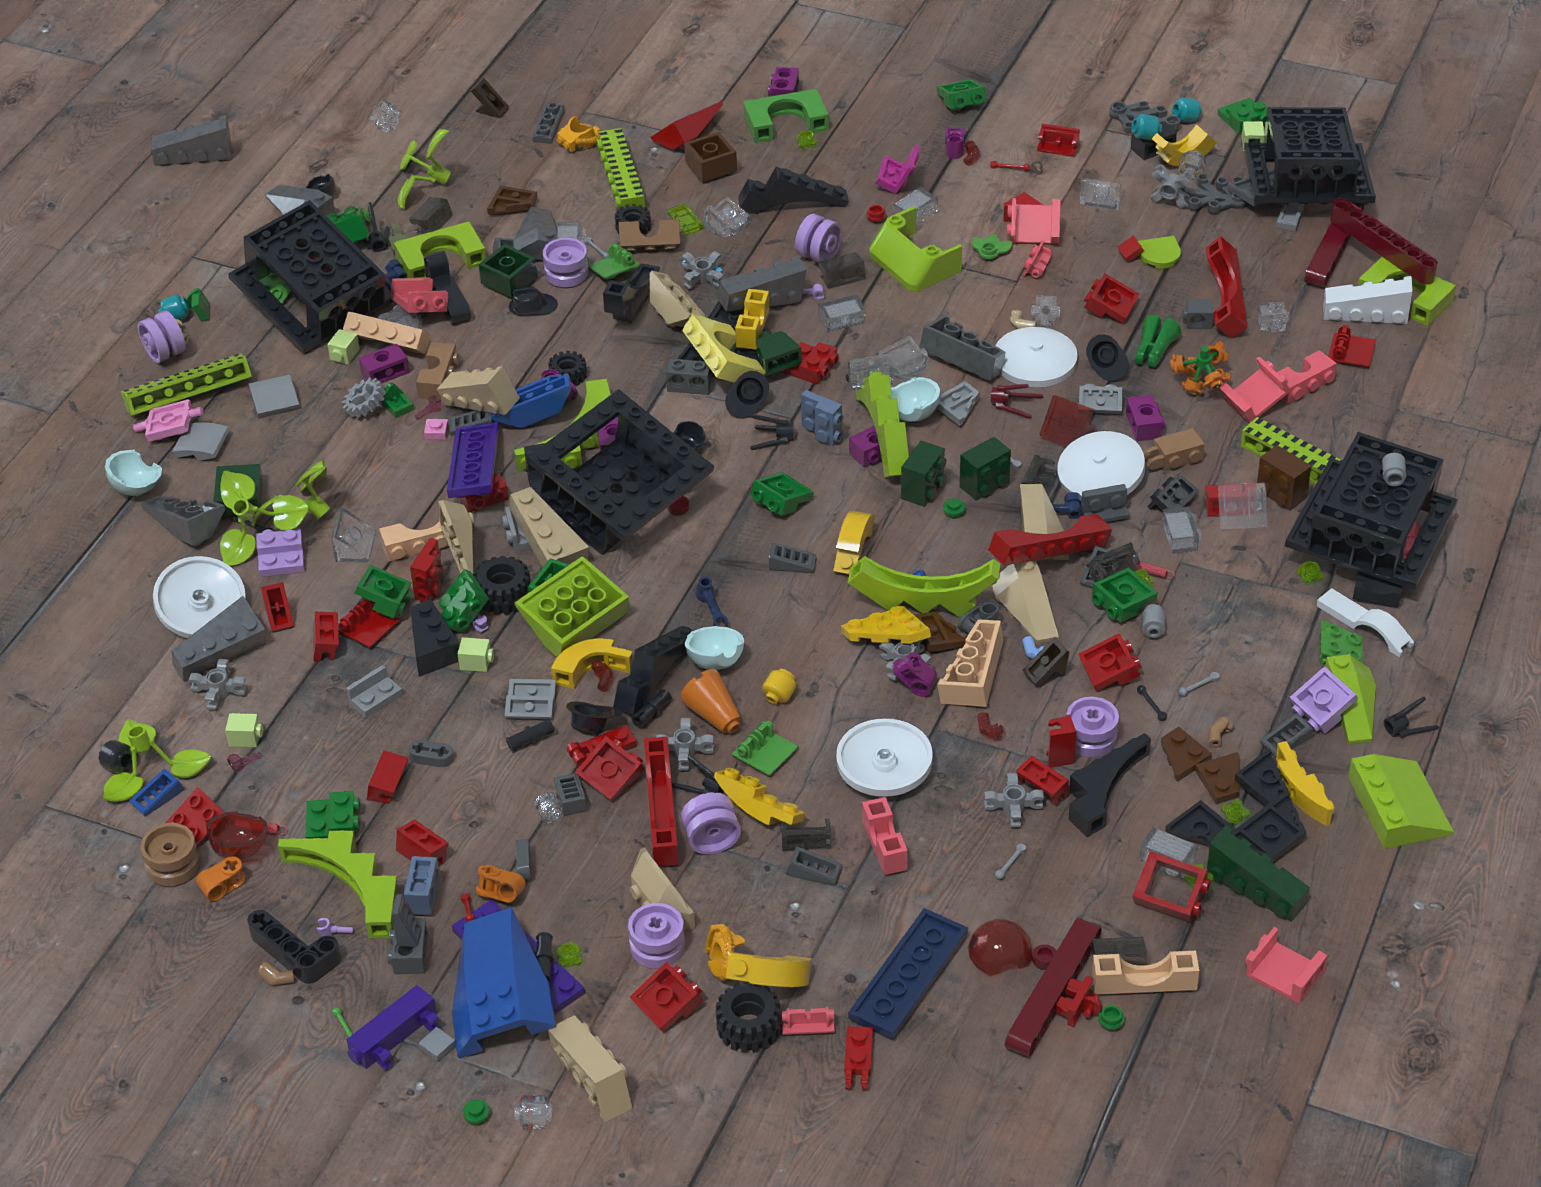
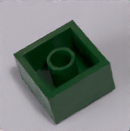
[479,244,537,298]
[959,436,1011,501]
[901,440,947,507]

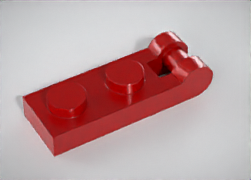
[566,725,637,768]

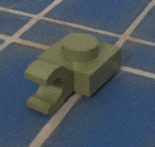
[388,222,409,255]

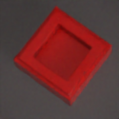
[1117,235,1145,263]

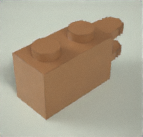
[1143,428,1205,471]

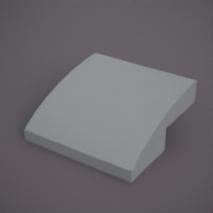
[249,375,299,418]
[172,422,230,461]
[505,679,557,719]

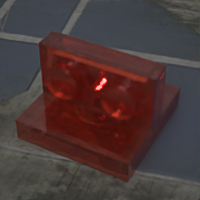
[1039,395,1095,446]

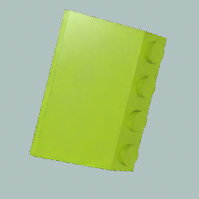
[515,556,629,657]
[1348,754,1454,849]

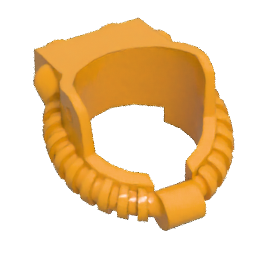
[557,116,602,152]
[705,924,745,981]

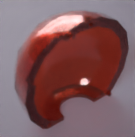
[206,811,268,859]
[968,918,1033,976]

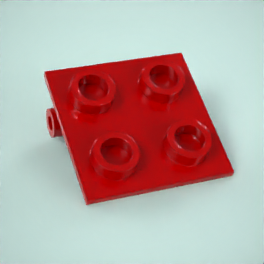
[1328,325,1376,367]
[338,599,399,648]
[165,787,227,847]

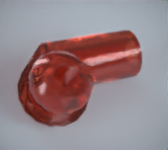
[963,140,981,166]
[591,660,613,692]
[977,712,1004,740]

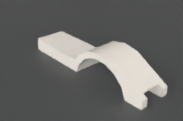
[1317,588,1414,657]

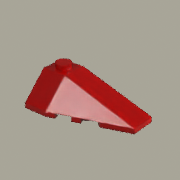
[650,101,723,150]

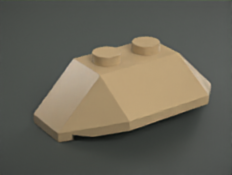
[650,271,707,327]
[630,847,695,930]

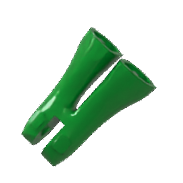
[1135,315,1182,368]

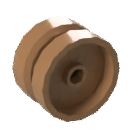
[140,823,200,886]

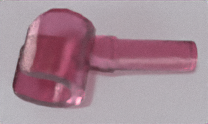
[415,396,441,420]
[227,752,261,772]

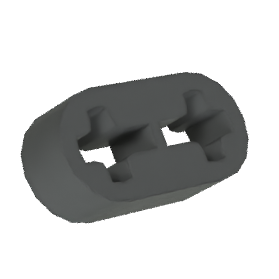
[409,740,454,767]
[516,839,531,880]

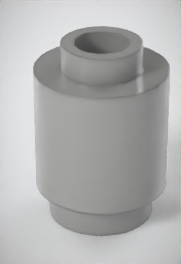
[1382,453,1406,486]
[1142,604,1165,638]

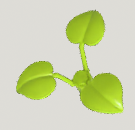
[397,129,451,210]
[252,460,330,527]
[220,471,309,566]
[103,719,211,801]

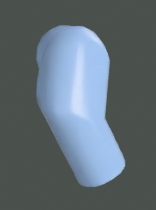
[1022,636,1044,659]

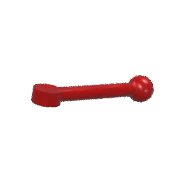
[990,161,1030,171]
[460,894,475,922]

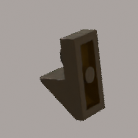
[471,78,509,118]
[1022,637,1069,687]

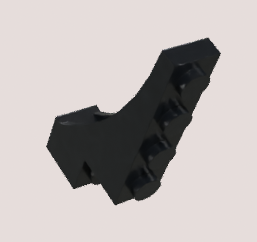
[738,167,848,214]
[603,263,660,322]
[613,626,692,714]
[1068,733,1151,837]

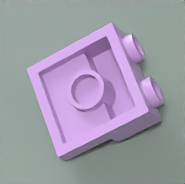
[256,529,305,577]
[1290,666,1358,734]

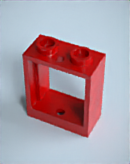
[1133,851,1211,923]

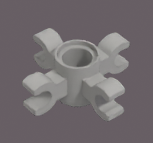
[1150,164,1193,209]
[681,251,724,290]
[879,640,932,680]
[188,659,247,710]
[656,718,714,770]
[984,773,1044,827]

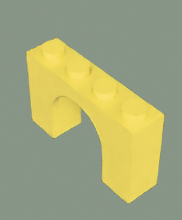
[682,314,765,383]

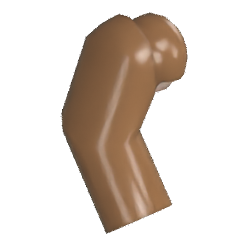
[1209,717,1234,747]
[258,962,295,986]

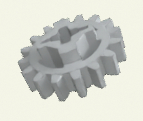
[342,378,386,418]

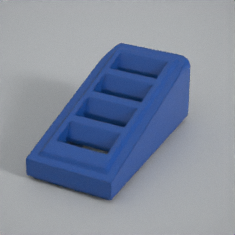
[129,768,184,816]

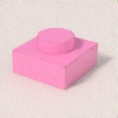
[424,419,449,440]

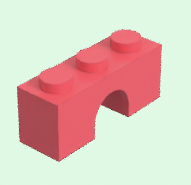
[1277,350,1337,404]
[862,797,908,875]

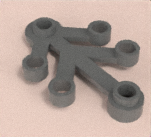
[1109,101,1180,134]
[1181,173,1247,213]

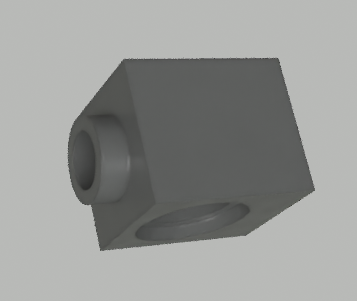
[1182,300,1213,329]

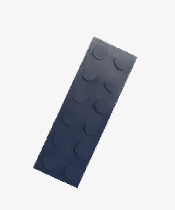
[848,908,968,1039]

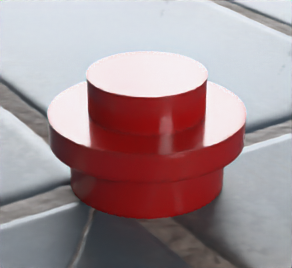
[866,205,886,222]

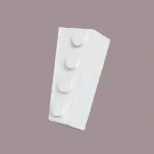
[1323,276,1412,324]

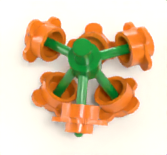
[1170,341,1231,395]

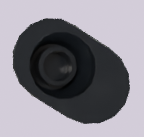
[509,286,558,316]
[1086,334,1129,381]
[725,371,769,418]
[566,701,622,734]

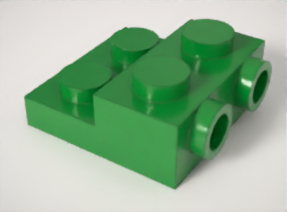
[936,79,986,110]
[1217,98,1268,134]
[750,472,814,516]
[354,564,412,619]
[1092,567,1158,623]
[438,569,489,633]
[305,791,360,839]

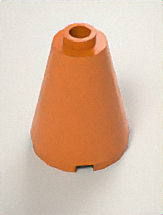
[680,669,742,734]

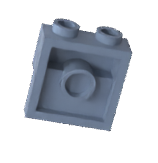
[801,390,844,446]

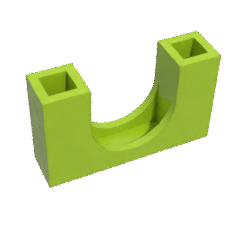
[394,221,486,278]
[1358,257,1456,326]

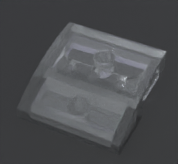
[1218,483,1268,530]

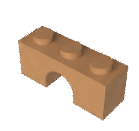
[619,220,680,251]
[416,342,459,400]

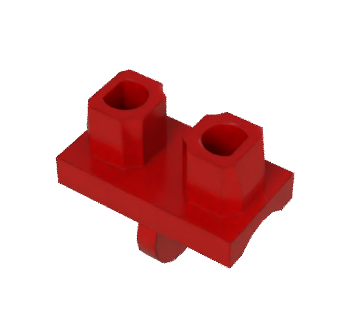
[1056,976,1103,1027]

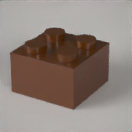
[684,132,737,182]
[1256,445,1311,511]

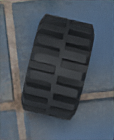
[473,556,531,615]
[716,982,781,1053]

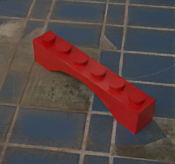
[1205,236,1247,339]
[988,514,1112,566]
[644,736,679,866]

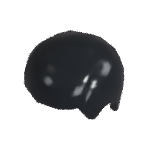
[306,174,336,196]
[674,421,705,452]

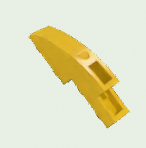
[1276,741,1335,826]
[714,768,806,825]

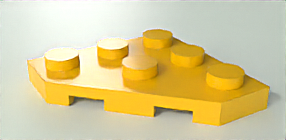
[841,606,931,644]

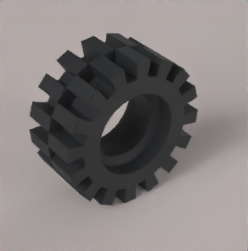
[615,204,651,234]
[548,351,587,386]

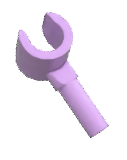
[802,284,824,300]
[473,613,489,633]
[317,918,353,937]

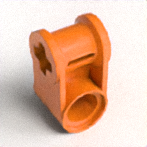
[195,856,246,901]
[475,865,526,903]

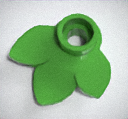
[972,234,1012,260]

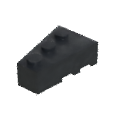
[410,599,459,677]

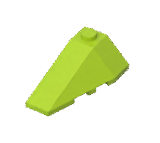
[1325,654,1376,745]

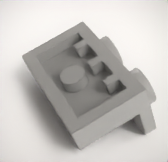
[1079,384,1122,414]
[502,507,532,552]
[347,665,403,718]

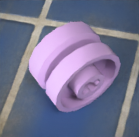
[795,213,842,264]
[543,238,589,287]
[137,310,186,363]
[1066,696,1119,758]
[681,792,741,854]
[628,903,685,968]

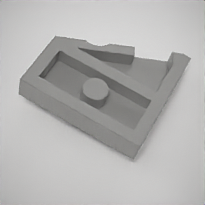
[937,381,979,426]

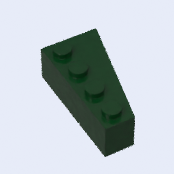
[1207,825,1310,922]

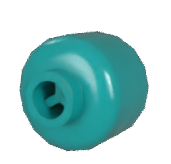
[1172,98,1202,123]
[1131,114,1162,141]
[158,294,190,320]

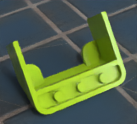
[869,206,962,292]

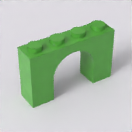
[743,89,829,143]

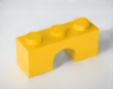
[735,289,769,349]

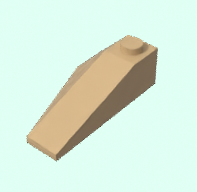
[1020,484,1069,561]
[438,500,475,574]
[991,560,1059,644]

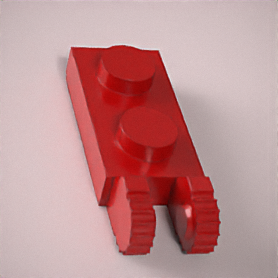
[844,1026,873,1090]

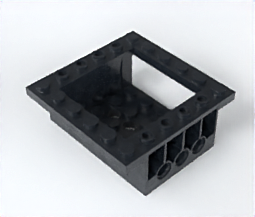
[1244,107,1376,205]
[228,200,393,354]
[527,389,714,555]
[1285,432,1458,590]

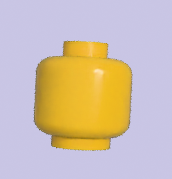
[762,669,796,705]

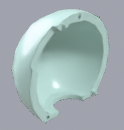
[891,377,940,422]
[105,449,162,496]
[685,626,744,671]

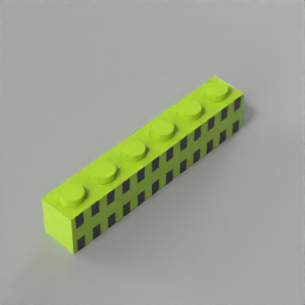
[596,128,645,208]
[121,353,252,415]
[1240,417,1342,485]

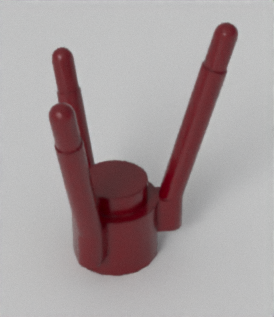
[991,384,1043,419]

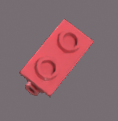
[1023,240,1052,278]
[782,1007,835,1035]

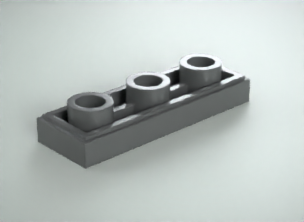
[532,102,565,144]

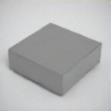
[418,1027,456,1062]

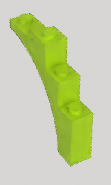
[855,371,909,478]
[514,379,611,471]
[848,556,1000,618]
[278,830,399,938]

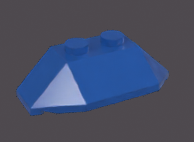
[491,373,571,428]

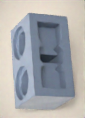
[404,856,440,915]

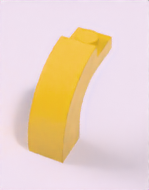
[1152,125,1217,167]
[833,511,875,575]
[551,638,633,689]
[726,952,812,987]

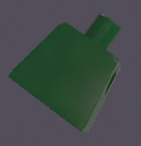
[756,331,802,376]

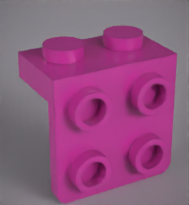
[875,144,920,194]

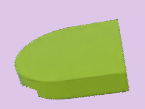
[1138,236,1181,269]

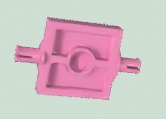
[133,399,204,442]

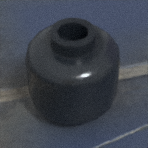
[98,740,132,774]

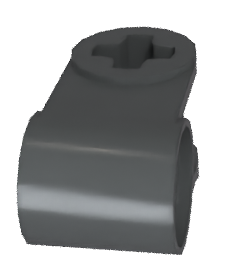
[957,600,1000,633]

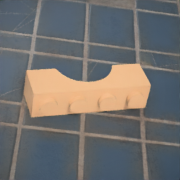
[343,311,431,355]
[379,523,474,562]
[1092,951,1199,994]

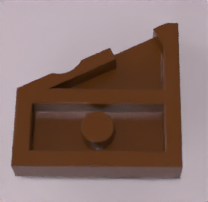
[487,186,538,215]
[914,612,967,652]
[1161,726,1212,782]
[1195,752,1239,804]

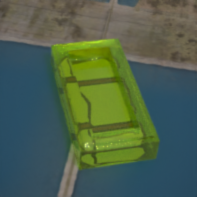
[668,203,704,235]

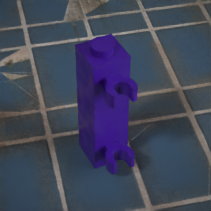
[346,985,440,1070]

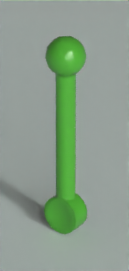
[332,1007,353,1037]

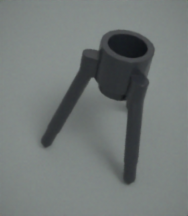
[363,202,389,252]
[746,413,794,450]
[1384,697,1439,738]
[671,755,724,794]

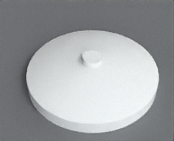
[996,327,1078,387]
[1057,431,1146,497]
[153,556,245,638]
[836,719,933,796]

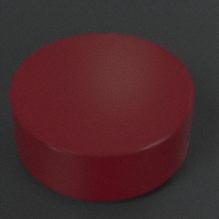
[667,496,689,515]
[1032,945,1057,970]

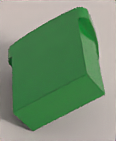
[186,288,210,321]
[381,382,414,418]

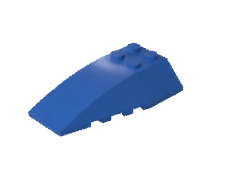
[452,907,556,1058]

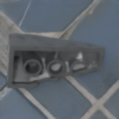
[265,185,335,216]
[512,207,557,260]
[141,496,225,546]

